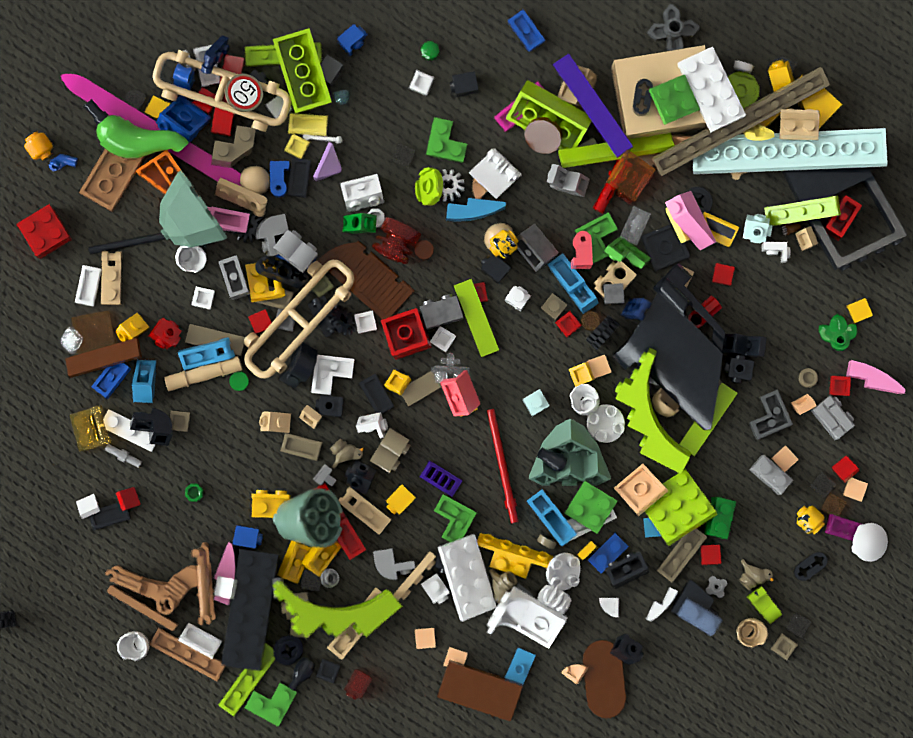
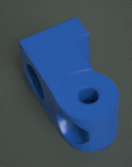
[173,63,195,90]
[270,161,290,198]

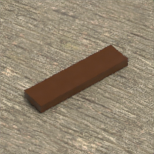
[65,338,142,378]

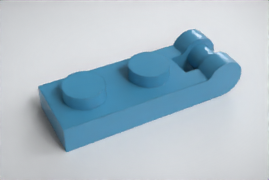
[178,337,235,370]

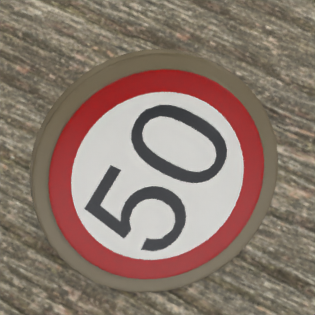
[225,74,263,112]

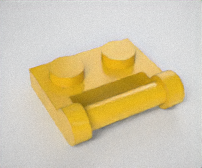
[245,259,285,302]

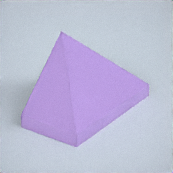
[313,142,342,181]

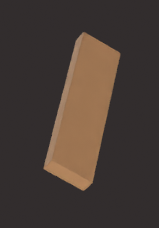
[107,585,179,631]
[149,628,226,681]

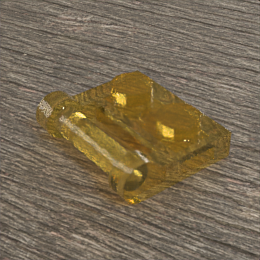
[70,405,111,452]

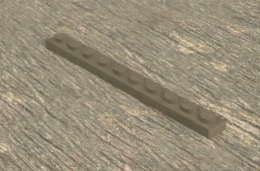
[652,67,830,176]

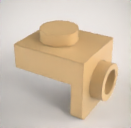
[259,412,291,433]

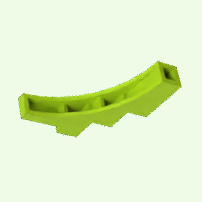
[615,348,691,474]
[272,581,402,637]

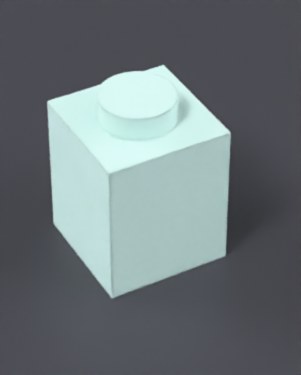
[523,389,549,417]

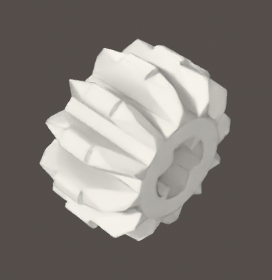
[441,169,464,202]
[537,585,571,615]

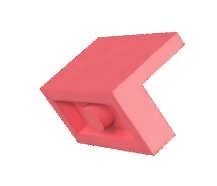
[440,370,480,416]

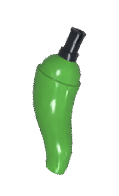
[83,99,189,159]

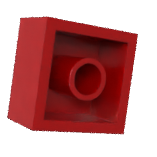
[17,204,72,259]
[381,308,432,360]

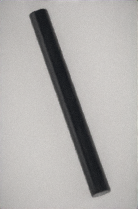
[88,233,165,254]

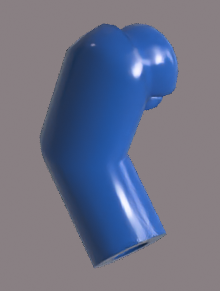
[49,154,78,171]

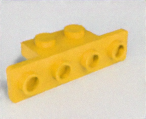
[477,533,553,579]

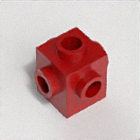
[149,318,182,349]

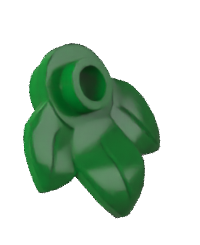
[819,314,857,351]

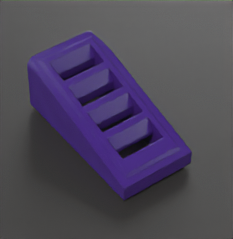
[420,461,462,497]

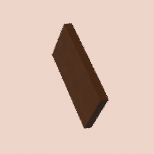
[437,660,523,722]

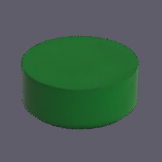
[229,372,249,391]

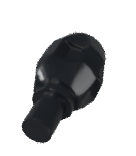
[288,657,315,691]

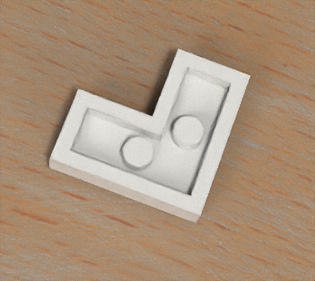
[311,355,354,395]

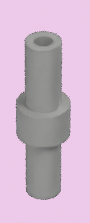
[105,444,142,468]

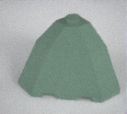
[159,171,227,247]
[529,419,611,486]

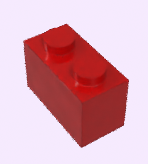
[824,196,862,241]

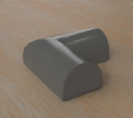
[750,389,793,440]

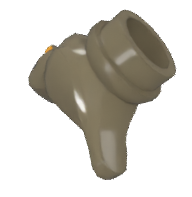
[330,438,363,469]
[739,559,773,590]
[489,569,517,603]

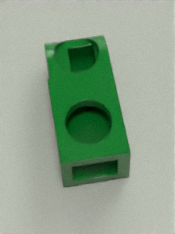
[342,213,377,233]

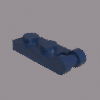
[201,35,230,74]
[621,298,652,321]

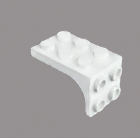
[487,586,567,649]

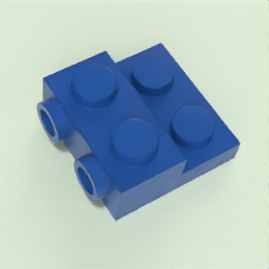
[156,95,211,143]

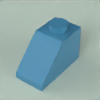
[132,360,156,403]

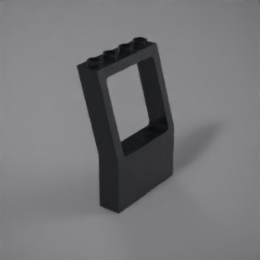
[782,167,907,271]

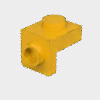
[116,313,149,342]

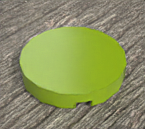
[728,71,759,108]
[415,167,443,206]

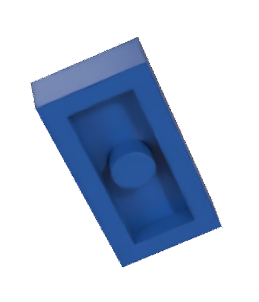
[508,10,545,52]
[91,363,131,399]
[588,533,628,573]

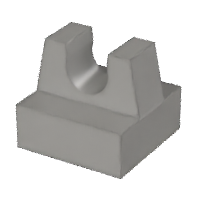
[313,464,336,486]

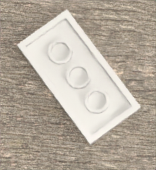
[677,46,746,133]
[438,534,497,621]

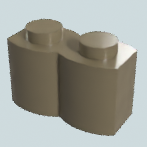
[370,428,411,473]

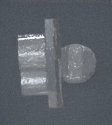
[619,206,651,246]
[431,353,469,383]

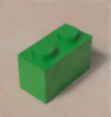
[703,497,736,539]

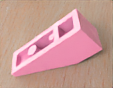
[665,191,716,250]

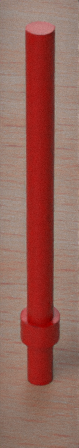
[487,409,518,523]

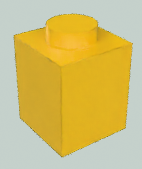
[768,60,794,92]
[386,485,416,515]

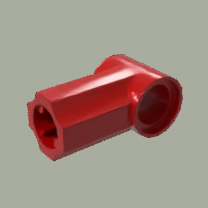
[687,295,722,329]

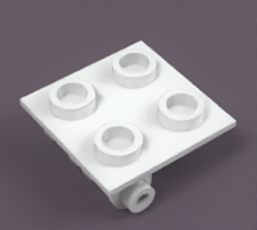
[469,148,522,199]

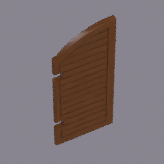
[317,240,415,320]

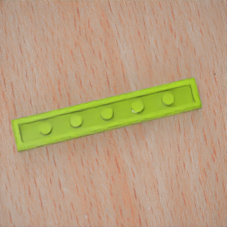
[558,133,675,168]

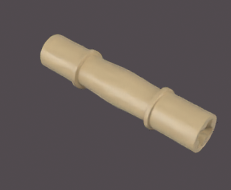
[164,356,243,391]

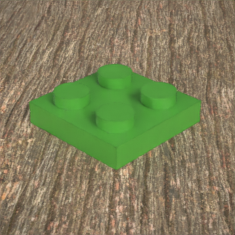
[649,74,700,125]
[564,481,617,534]

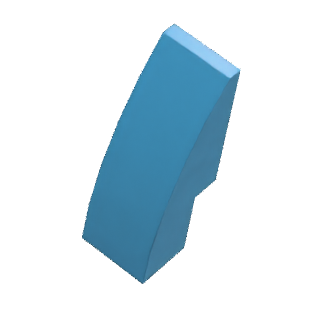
[446,198,506,221]
[547,253,599,314]
[527,490,577,546]

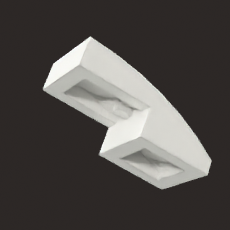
[194,45,220,87]
[646,588,678,621]

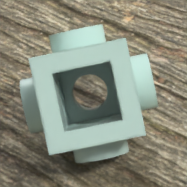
[743,214,773,243]

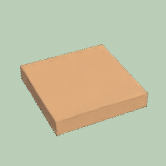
[614,464,668,516]

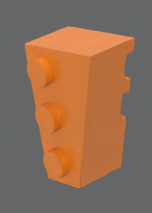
[136,150,199,196]

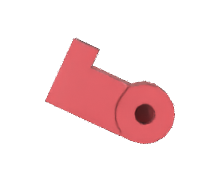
[571,231,593,269]

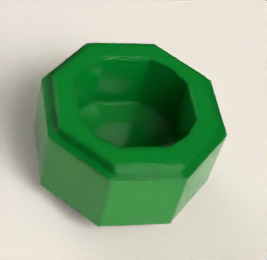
[421,41,440,61]
[185,484,204,502]

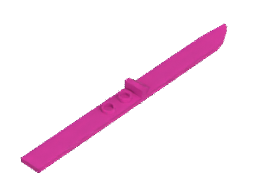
[61,74,242,187]

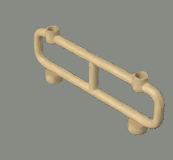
[153,50,291,132]
[243,260,355,379]

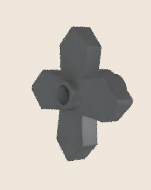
[647,4,700,51]

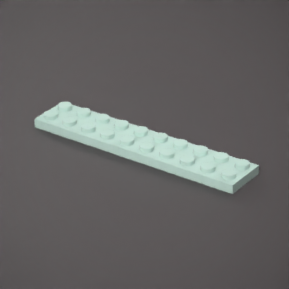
[693,128,887,174]

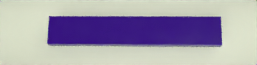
[553,54,633,158]

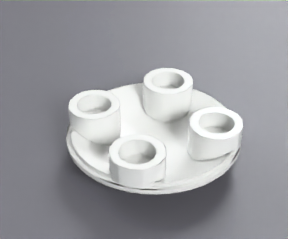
[587,404,625,443]
[852,523,888,562]
[546,553,581,591]

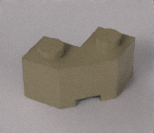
[211,126,256,168]

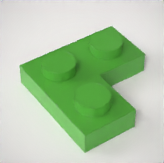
[426,117,467,163]
[575,212,617,264]
[605,236,651,269]
[434,494,476,542]
[245,683,297,727]

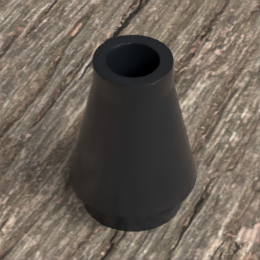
[537,447,567,472]

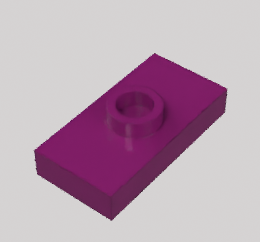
[825,514,861,541]

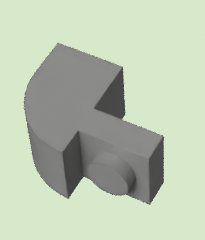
[547,164,590,197]
[256,214,288,256]
[373,549,415,579]

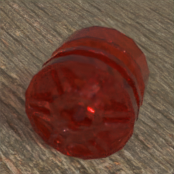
[371,217,421,264]

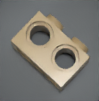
[594,261,637,305]

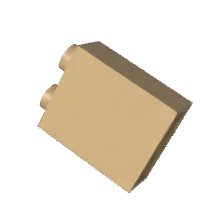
[612,45,708,139]

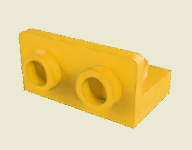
[251,490,291,518]

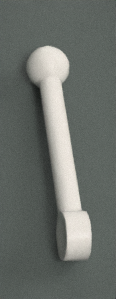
[303,134,342,144]

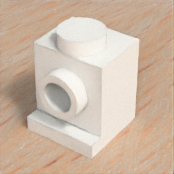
[505,285,531,312]

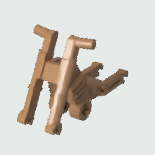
[105,542,217,625]

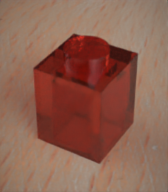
[344,668,373,700]

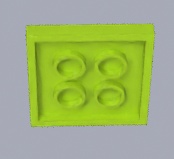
[644,469,717,546]

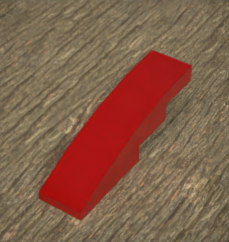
[211,55,245,136]
[314,482,366,560]

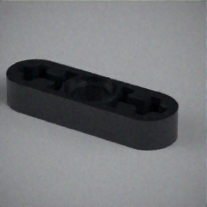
[255,256,309,289]

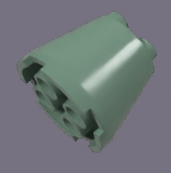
[273,489,343,547]

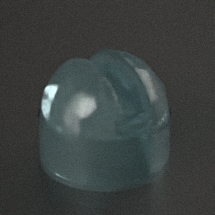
[333,90,349,105]

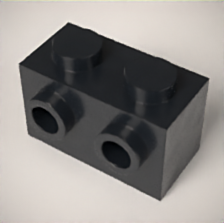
[605,551,650,589]

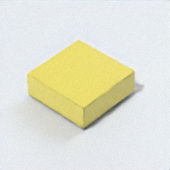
[284,134,310,159]

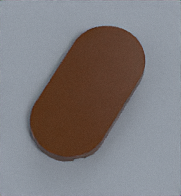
[583,640,626,718]

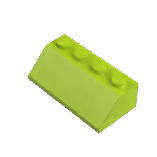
[273,28,332,114]
[506,80,591,150]

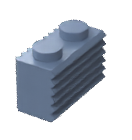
[677,599,722,636]

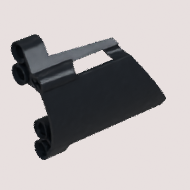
[612,263,725,430]

